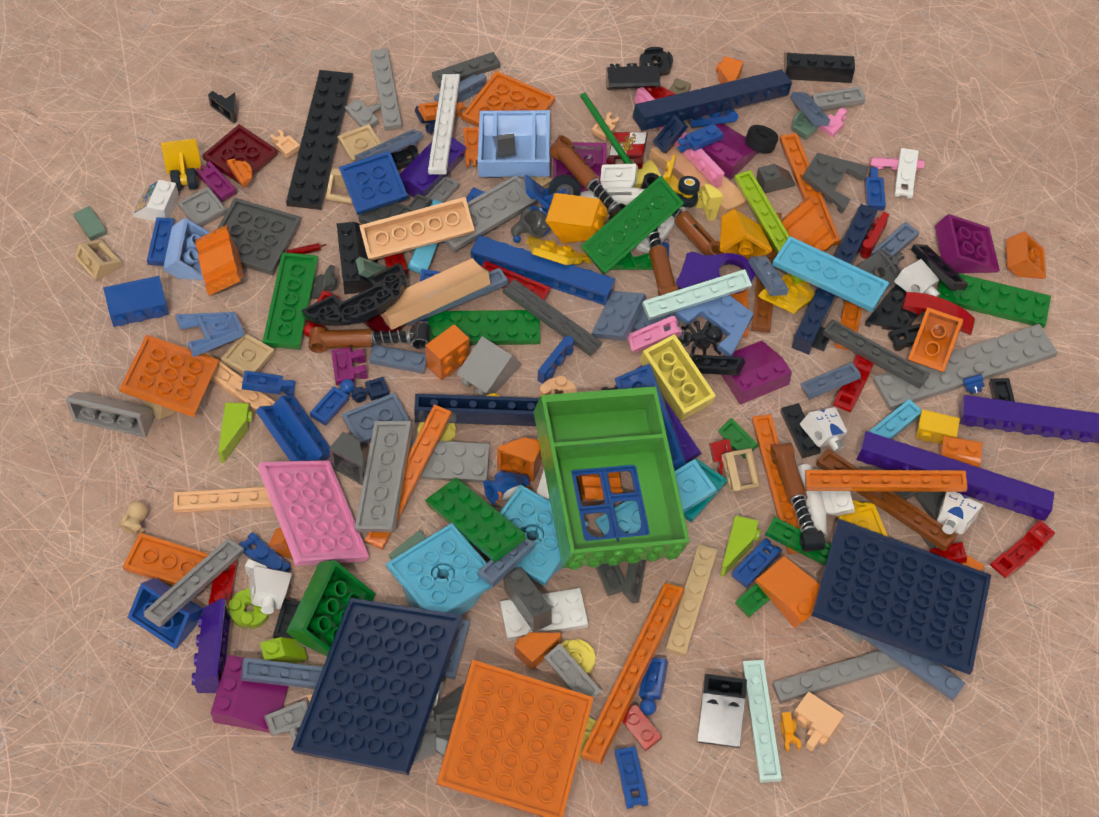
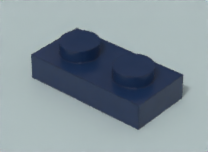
[653,115,688,153]

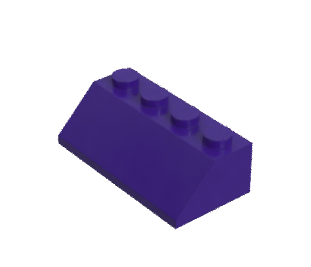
[399,137,467,197]
[191,599,231,693]

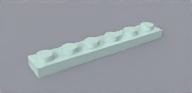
[642,269,752,320]
[742,660,782,783]

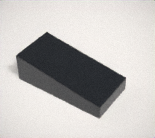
[813,327,830,352]

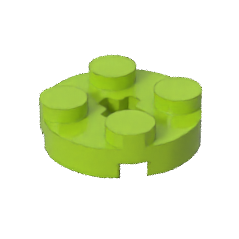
[229,588,269,629]

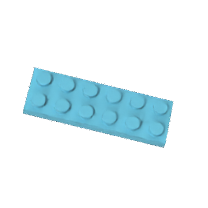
[772,236,889,312]
[595,459,717,536]

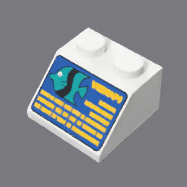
[133,180,179,221]

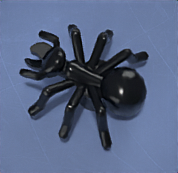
[677,321,723,359]

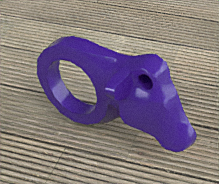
[676,252,755,294]

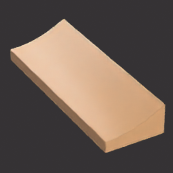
[650,145,747,218]
[359,197,475,261]
[380,258,490,330]

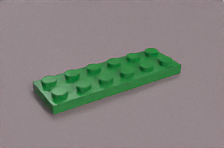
[580,176,684,274]
[262,252,319,350]
[938,273,1051,328]
[428,310,540,345]
[425,477,527,563]

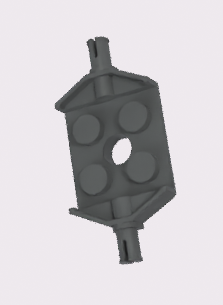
[857,249,905,289]

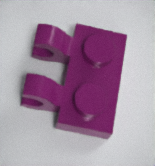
[331,347,368,385]

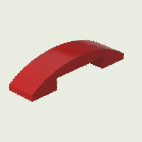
[902,292,975,335]
[833,354,874,413]
[990,520,1055,579]

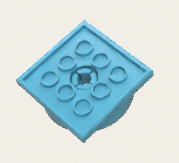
[500,485,588,586]
[386,523,500,615]

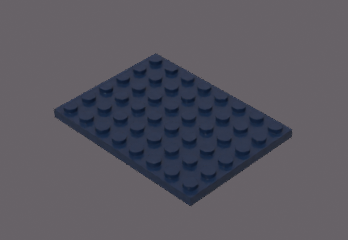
[811,519,991,675]
[291,598,463,775]

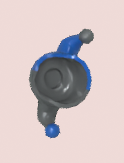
[511,206,551,243]

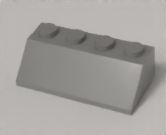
[66,392,154,438]

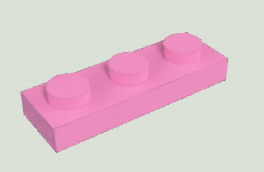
[869,157,924,171]

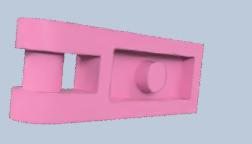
[628,316,682,354]

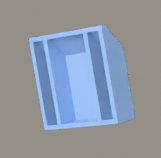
[478,110,550,177]

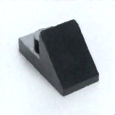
[208,91,237,123]

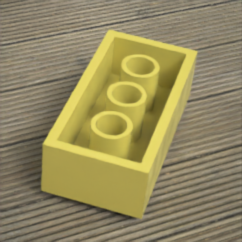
[639,334,716,421]

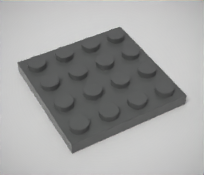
[217,198,301,275]

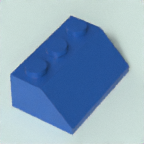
[103,276,169,327]
[127,578,203,649]

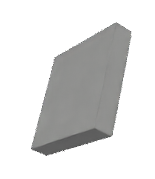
[177,187,227,227]

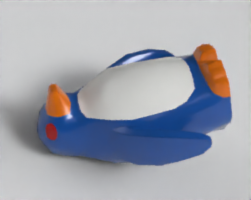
[483,471,531,505]

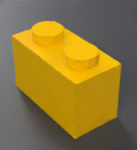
[915,409,960,444]

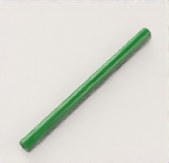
[580,92,633,164]

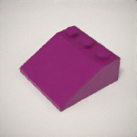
[702,123,759,180]
[553,142,607,195]
[935,214,1000,273]
[721,340,792,405]
[210,655,289,733]

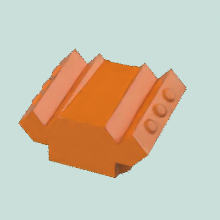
[781,196,834,251]
[195,225,244,296]
[577,472,623,501]

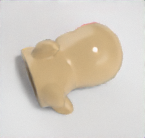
[119,501,148,535]

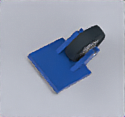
[524,175,581,209]

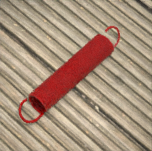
[285,243,327,254]

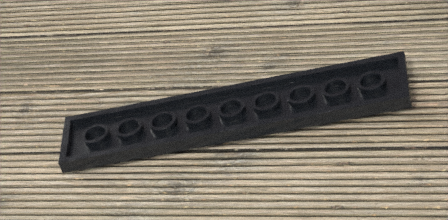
[286,70,354,210]

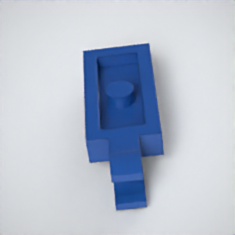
[677,123,723,153]
[865,167,886,210]
[242,370,296,395]

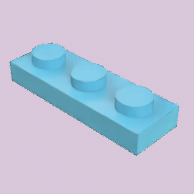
[870,399,922,439]

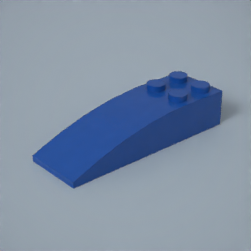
[614,364,687,471]

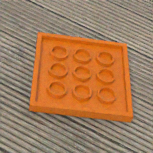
[461,71,555,127]
[119,334,219,417]

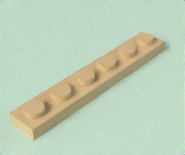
[665,544,718,657]

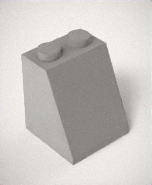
[457,336,522,396]

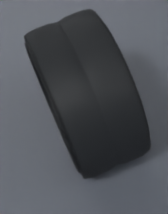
[745,125,778,153]

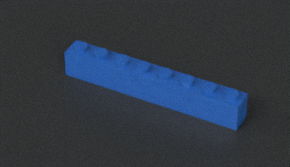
[470,235,615,306]

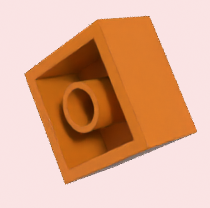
[425,325,470,380]

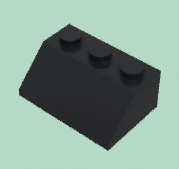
[606,63,660,89]

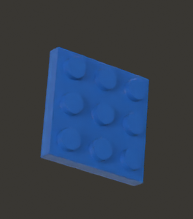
[339,151,408,215]

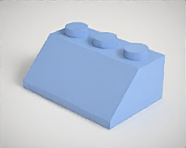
[163,218,210,280]

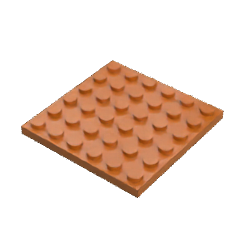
[436,659,594,817]

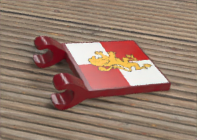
[606,132,648,169]

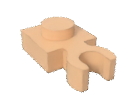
[591,112,619,141]
[270,130,300,158]

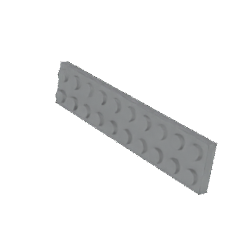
[873,324,1058,411]

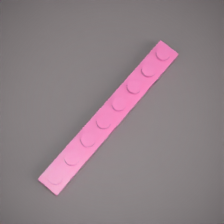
[634,87,725,188]

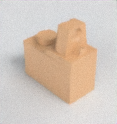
[792,691,844,752]

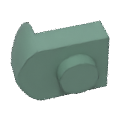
[791,111,818,140]

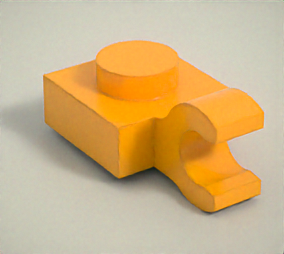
[779,712,801,752]

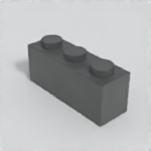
[503,567,552,632]

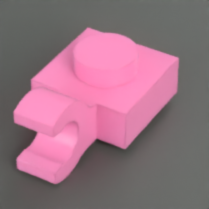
[819,107,848,137]

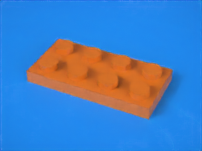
[122,533,209,594]

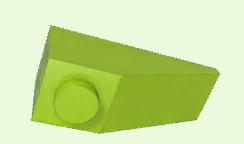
[218,402,253,462]
[720,515,761,576]

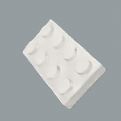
[500,588,588,641]

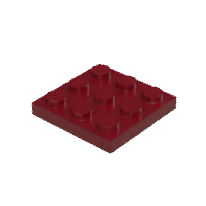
[202,124,278,184]

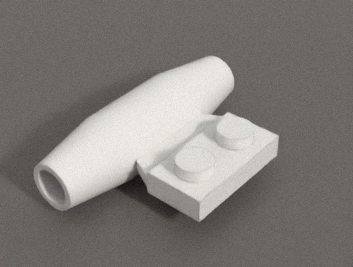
[580,164,644,206]
[798,464,855,537]

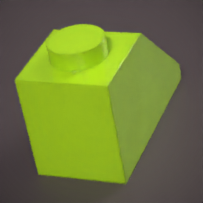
[260,637,308,664]

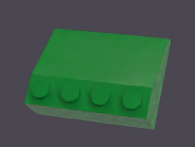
[286,560,376,656]

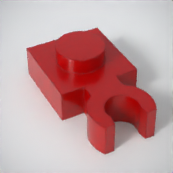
[709,439,732,475]
[929,542,967,563]

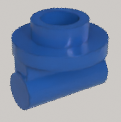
[962,374,985,394]

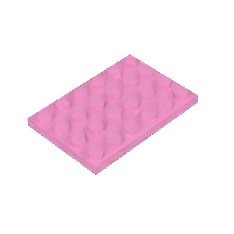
[258,460,369,566]

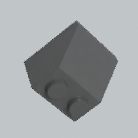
[329,432,365,486]

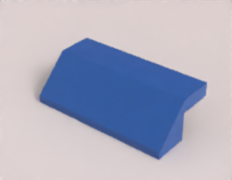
[256,395,330,461]

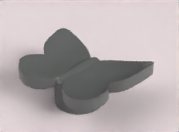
[311,265,337,299]

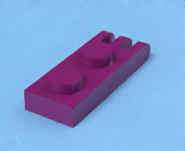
[195,161,237,202]

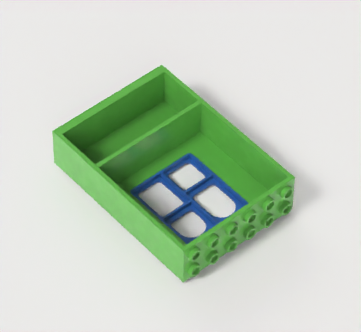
[533,386,690,570]

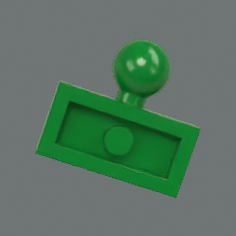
[718,418,758,459]

